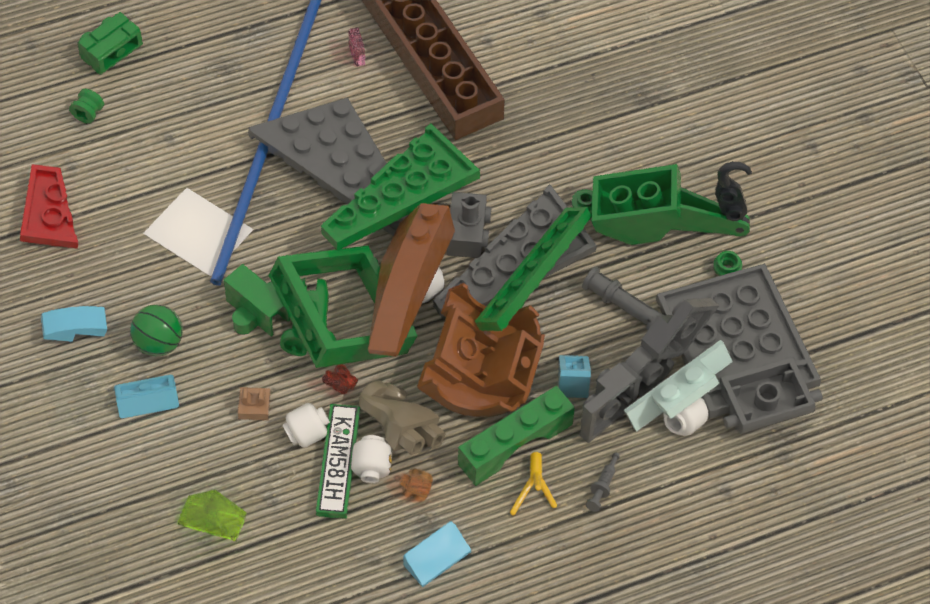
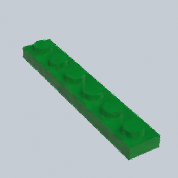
[475,207,592,331]

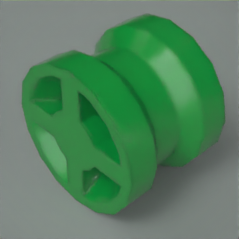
[69,88,104,124]

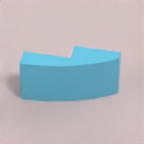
[41,306,107,342]

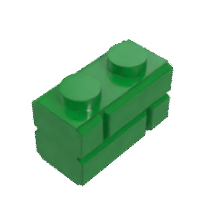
[77,12,143,75]

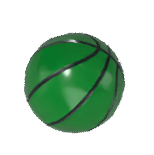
[130,305,183,357]

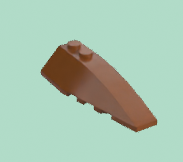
[368,203,455,357]

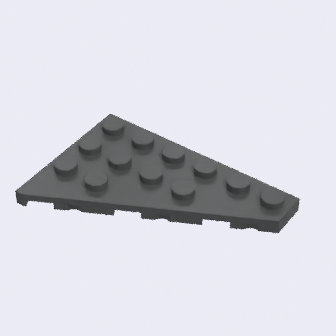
[248,98,408,236]

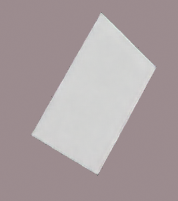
[143,188,254,276]

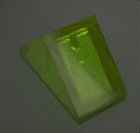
[178,490,247,541]

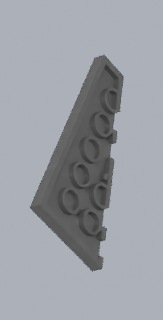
[433,184,597,322]

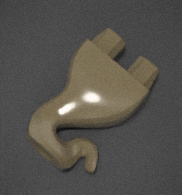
[359,380,445,455]

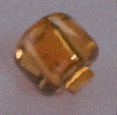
[399,468,433,502]

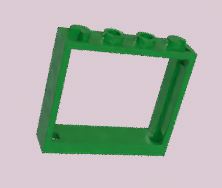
[268,246,418,368]

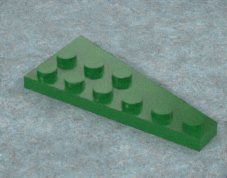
[321,123,480,251]

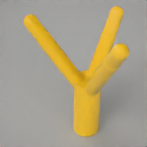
[510,452,557,515]

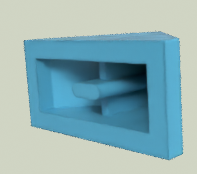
[558,355,591,398]

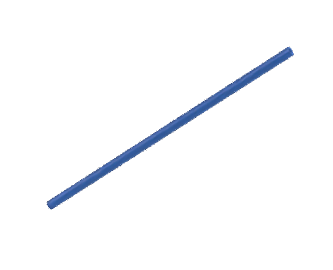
[210,0,322,286]

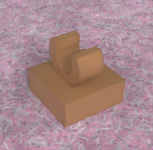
[238,387,271,420]

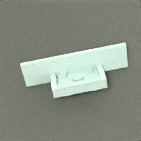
[624,340,733,431]

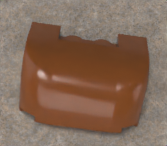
[417,283,545,418]

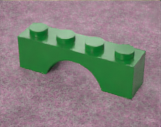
[458,385,575,486]

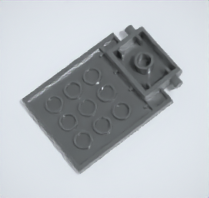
[656,263,823,434]

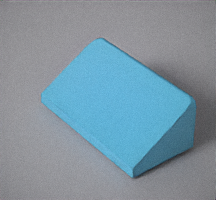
[114,374,179,418]
[403,521,471,587]

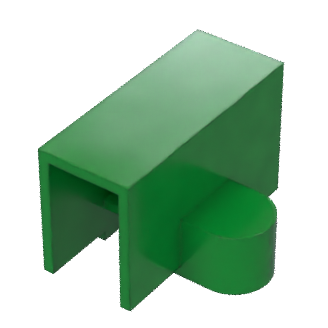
[224,264,290,337]

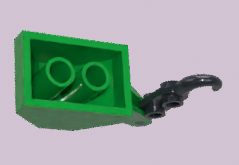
[591,161,752,245]

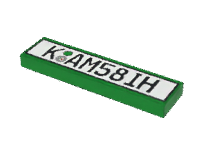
[316,404,360,519]

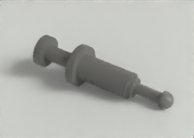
[585,452,620,512]

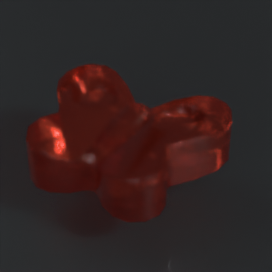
[322,364,358,394]

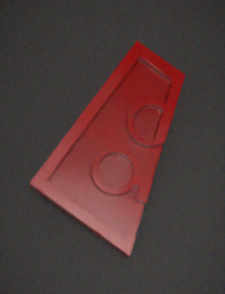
[20,164,78,249]

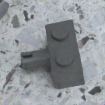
[447,192,492,258]

